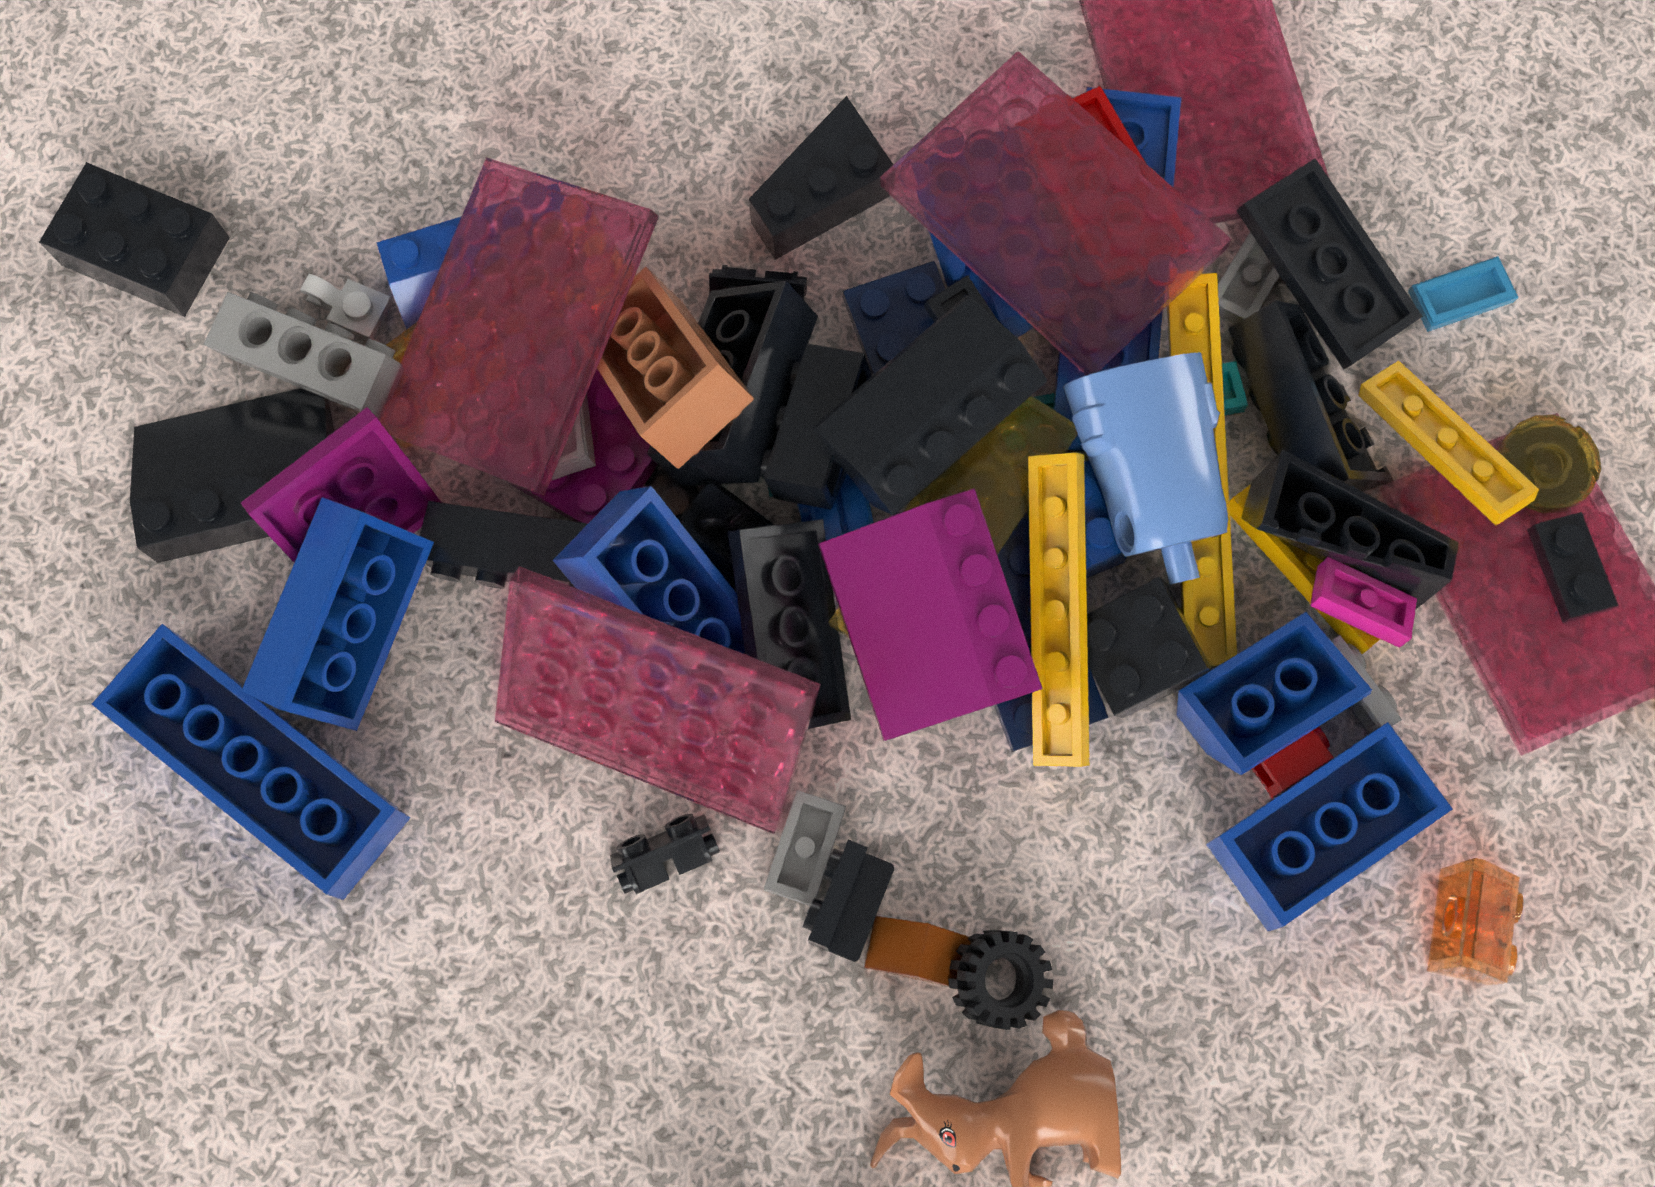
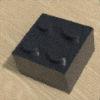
[1087,577,1213,718]

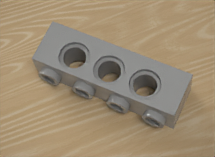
[203,292,409,422]

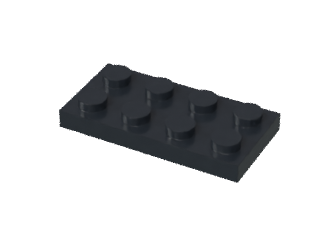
[1236,158,1423,370]
[728,519,851,738]

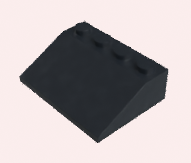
[130,388,335,563]

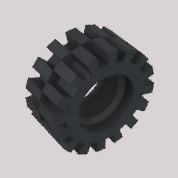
[948,930,1053,1030]

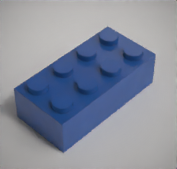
[553,486,748,712]
[241,497,434,731]
[1206,722,1453,931]

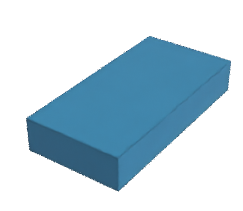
[1408,256,1518,332]

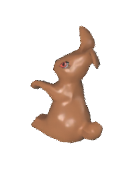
[870,1010,1121,1187]

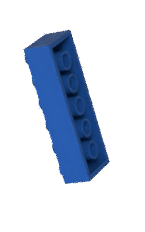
[92,624,410,900]

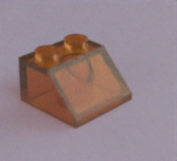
[1427,858,1524,985]

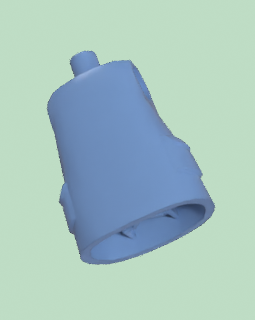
[1063,352,1228,585]

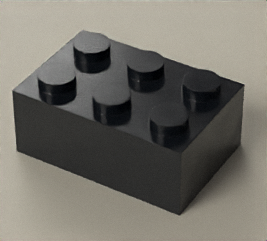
[39,162,230,317]

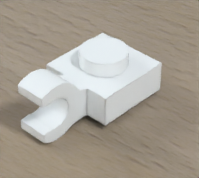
[300,274,394,341]

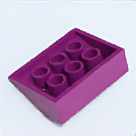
[819,488,1043,741]

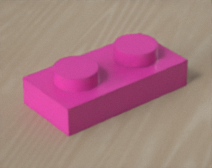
[1310,557,1417,648]

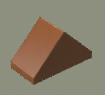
[864,916,971,987]

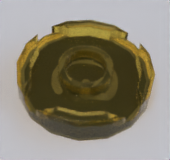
[1498,415,1602,513]

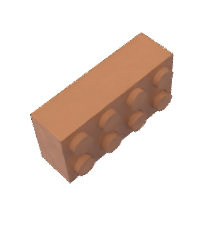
[575,267,754,469]

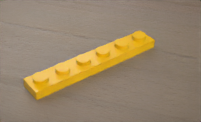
[1028,453,1090,767]

